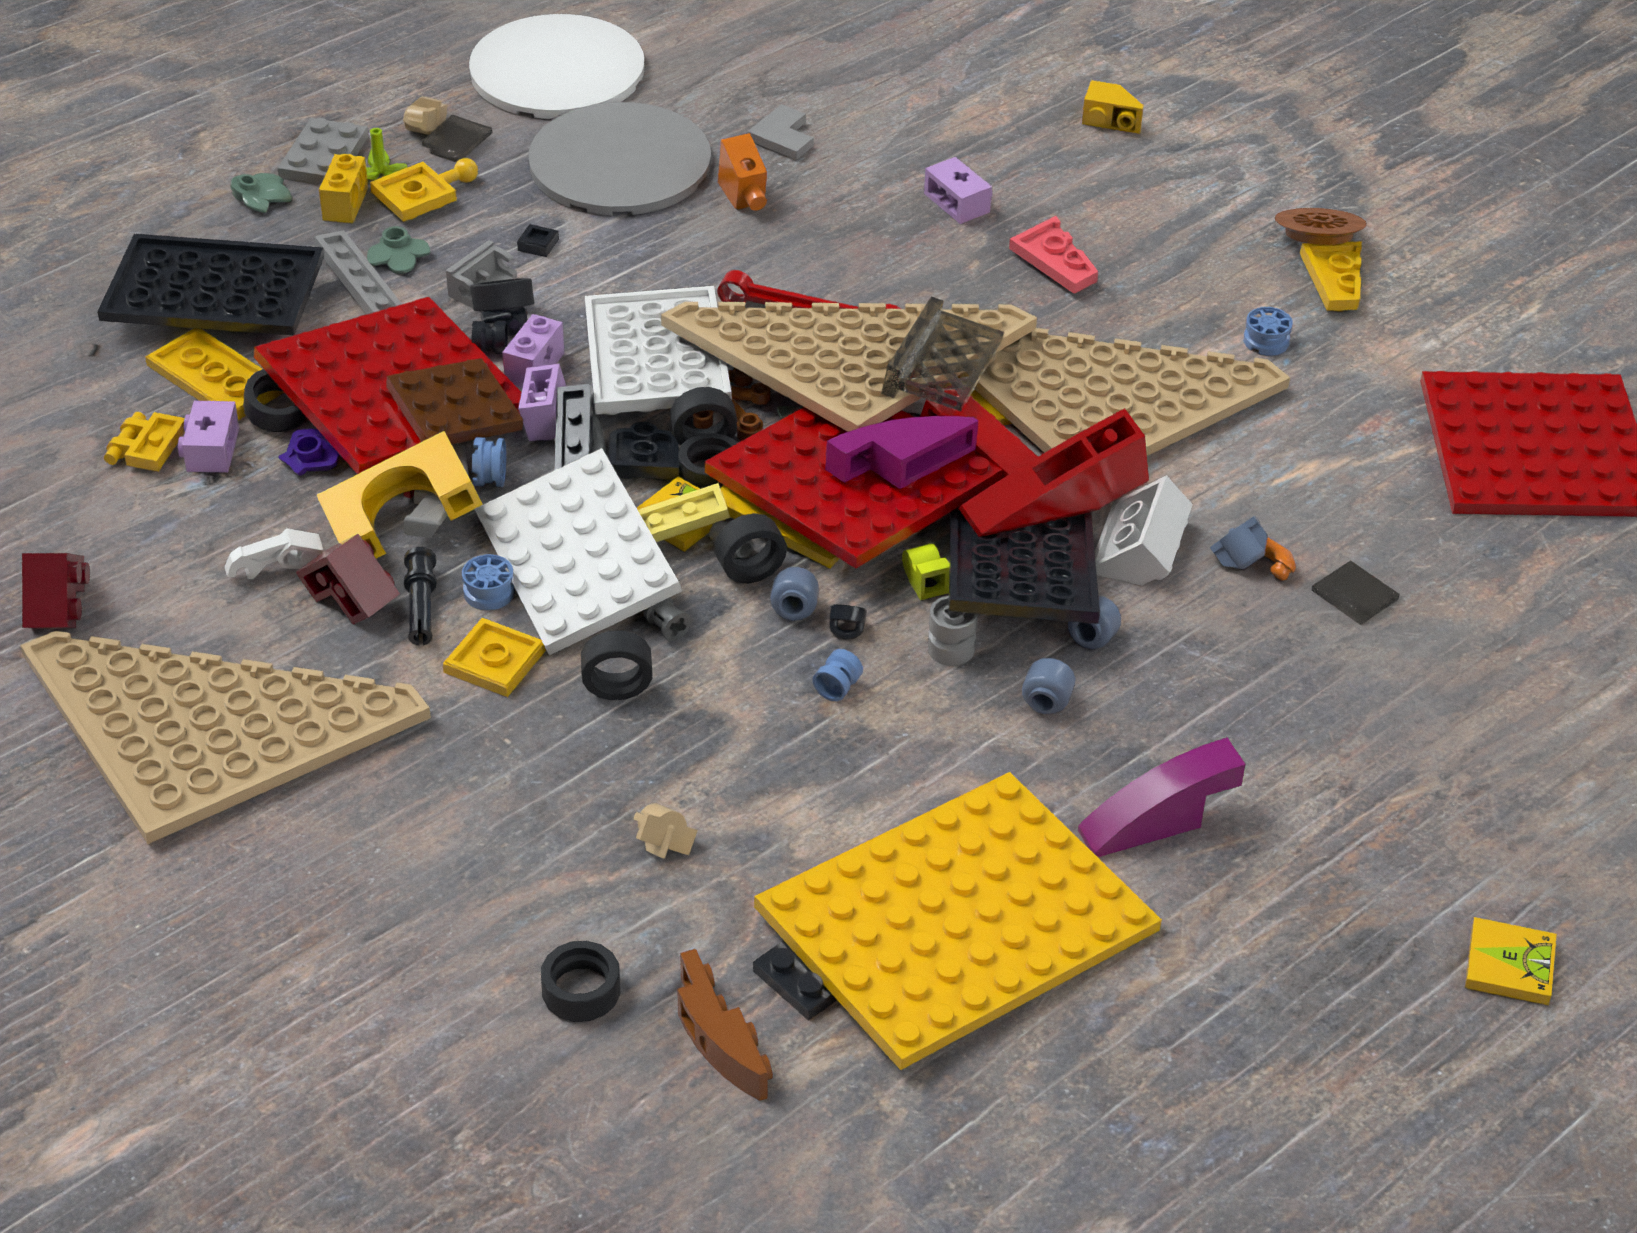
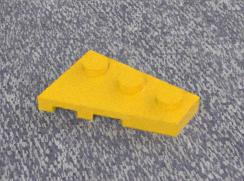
[1300,241,1362,312]

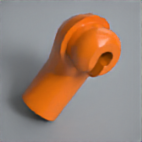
[1264,537,1296,581]

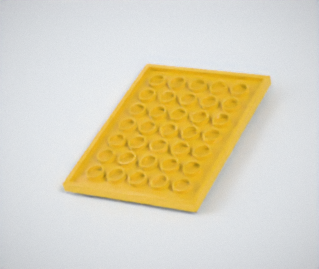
[754,772,1162,1070]

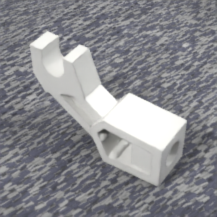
[225,528,323,580]

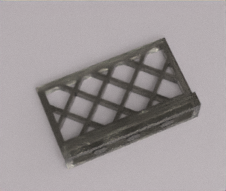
[881,296,1004,411]

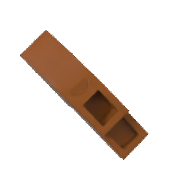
[677,949,773,1101]

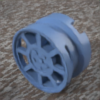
[1243,307,1293,356]
[472,437,506,487]
[462,554,515,610]

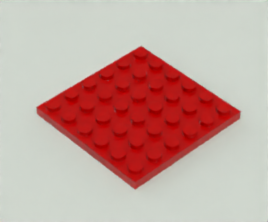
[254,297,522,474]
[1420,371,1637,517]
[705,407,1003,569]

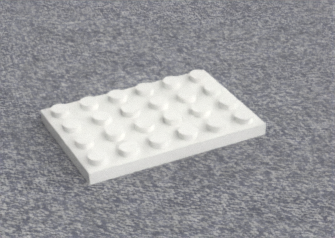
[585,286,732,415]
[475,448,682,656]

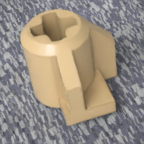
[403,96,447,136]
[634,803,698,859]

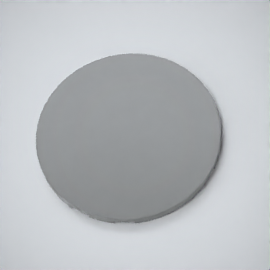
[528,102,711,216]

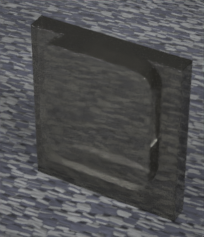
[422,115,493,162]
[1311,560,1400,625]

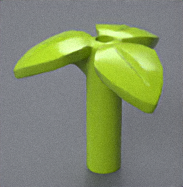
[366,128,408,180]

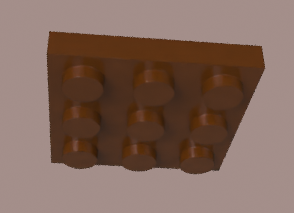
[386,358,524,444]

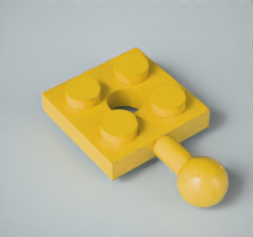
[370,158,478,222]

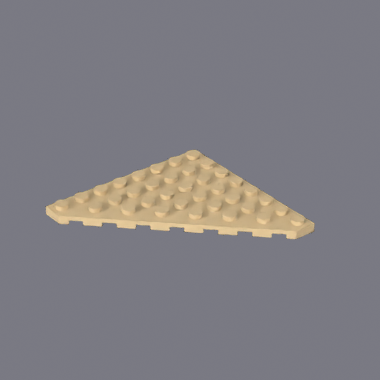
[661,302,1037,432]
[959,328,1290,456]
[20,631,431,844]

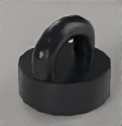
[829,604,867,639]

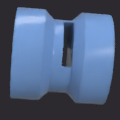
[813,649,863,701]

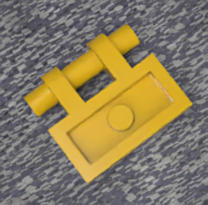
[104,412,185,472]

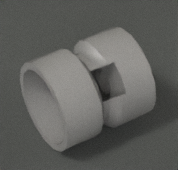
[928,595,978,666]

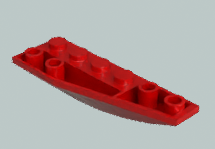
[959,408,1149,537]

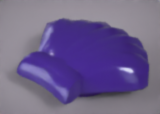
[278,429,340,476]

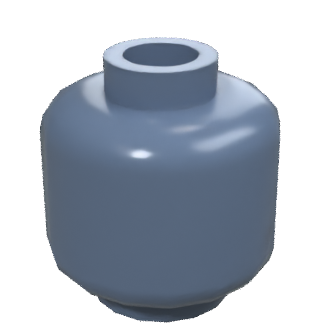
[770,567,819,621]
[1068,596,1121,649]
[1022,658,1076,714]

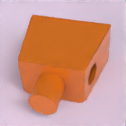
[718,133,767,211]

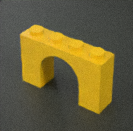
[317,431,483,559]

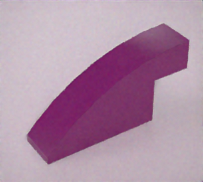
[825,416,978,489]
[1078,737,1246,857]

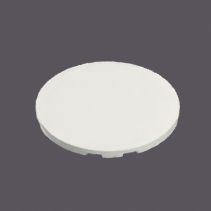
[469,14,645,119]

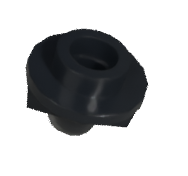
[480,307,528,336]

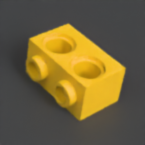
[319,154,369,223]

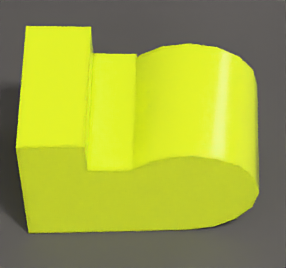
[902,544,949,600]

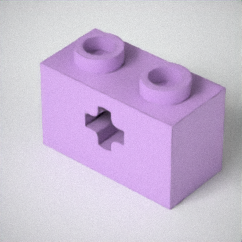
[924,157,992,224]
[502,314,564,388]
[518,364,566,441]
[178,401,239,473]

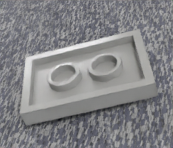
[277,118,369,185]

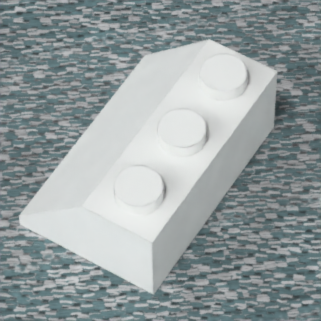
[1095,475,1193,585]

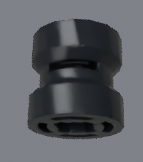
[471,321,508,354]

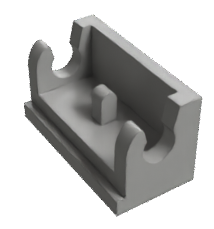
[446,240,517,308]

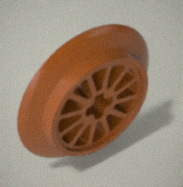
[1275,208,1367,245]

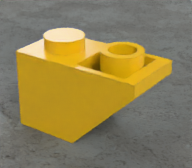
[1082,80,1144,134]

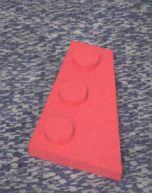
[1009,216,1098,294]

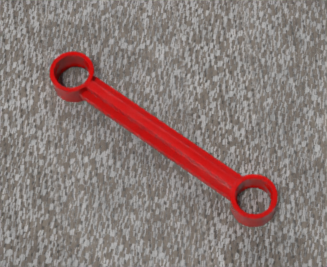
[717,270,901,309]

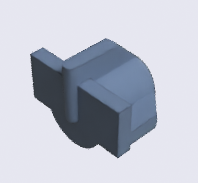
[1210,516,1268,570]

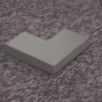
[747,104,814,160]

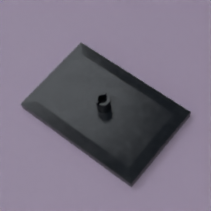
[97,233,325,336]
[949,506,1100,624]

